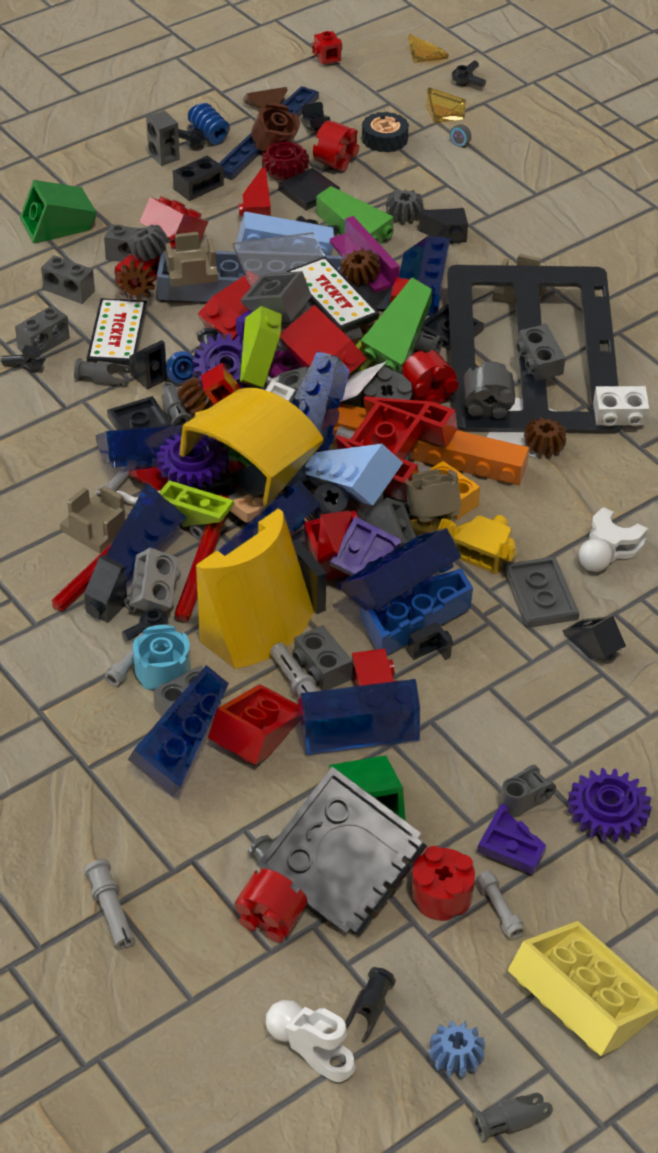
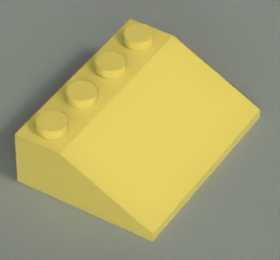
[508,921,658,1056]

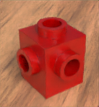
[312,31,342,65]

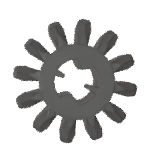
[386,189,424,224]
[128,225,169,262]

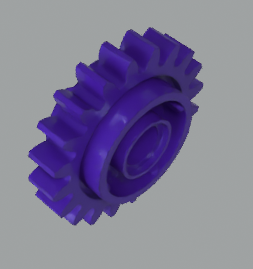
[192,333,252,388]
[157,434,229,488]
[568,768,652,842]

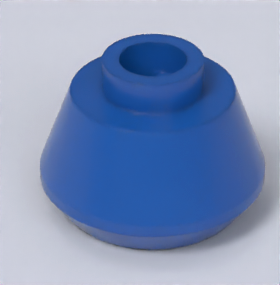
[166,351,196,385]

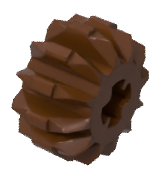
[340,248,381,288]
[116,261,156,301]
[178,377,214,415]
[524,417,567,458]

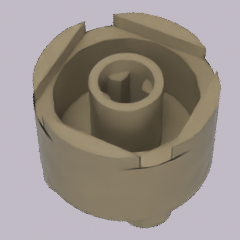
[405,469,462,522]

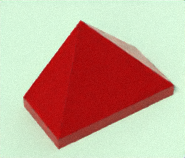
[129,466,175,491]
[317,511,352,564]

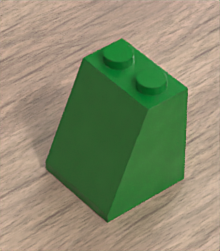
[20,180,96,243]
[328,755,406,821]

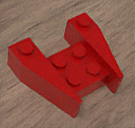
[336,396,458,503]

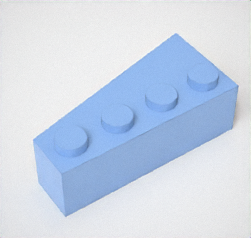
[234,212,334,255]
[304,444,403,506]

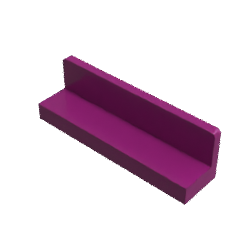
[330,216,400,293]

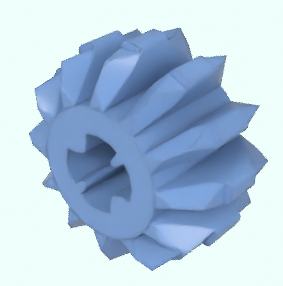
[429,1020,485,1079]

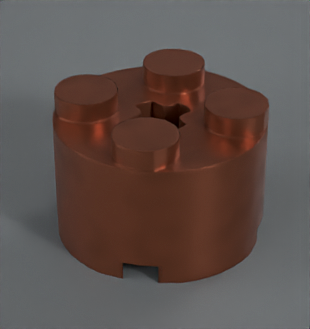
[251,103,300,151]

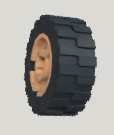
[362,112,409,153]

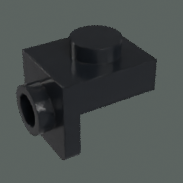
[301,102,330,131]
[408,622,453,660]

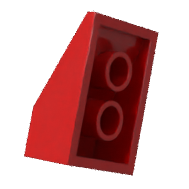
[197,272,259,341]
[279,305,366,393]
[208,684,307,765]

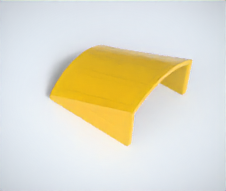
[179,388,324,506]
[196,509,314,669]

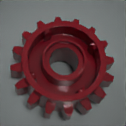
[262,142,309,180]

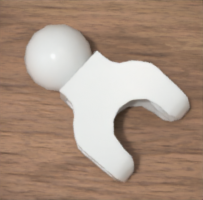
[578,507,649,572]
[265,1000,356,1082]

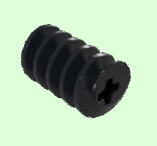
[306,483,348,521]

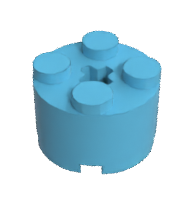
[133,625,191,690]

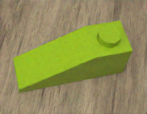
[240,306,282,388]
[155,480,235,527]

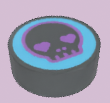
[450,124,471,147]

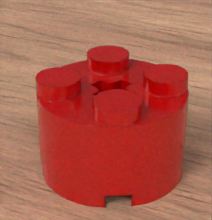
[313,121,360,172]
[401,350,459,404]
[411,846,475,921]
[234,869,308,943]

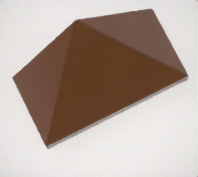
[243,87,288,109]

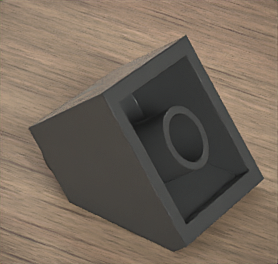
[241,271,312,324]

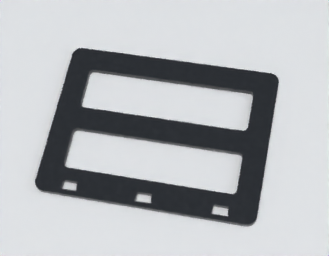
[447,265,622,434]

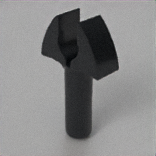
[1,345,46,372]

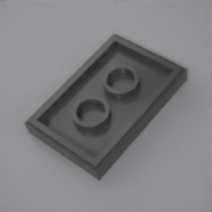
[503,556,580,628]

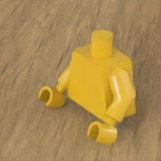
[437,515,517,575]

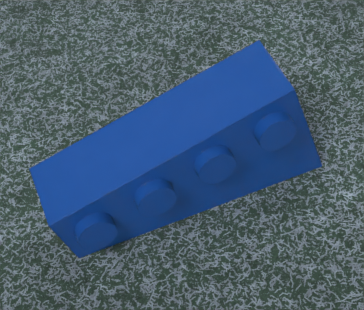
[359,568,473,655]

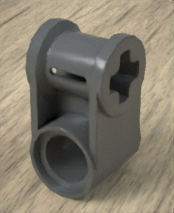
[499,765,556,817]

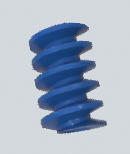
[188,103,230,145]

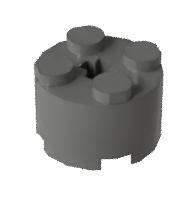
[463,362,516,419]
[361,367,412,409]

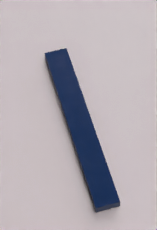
[219,86,319,180]

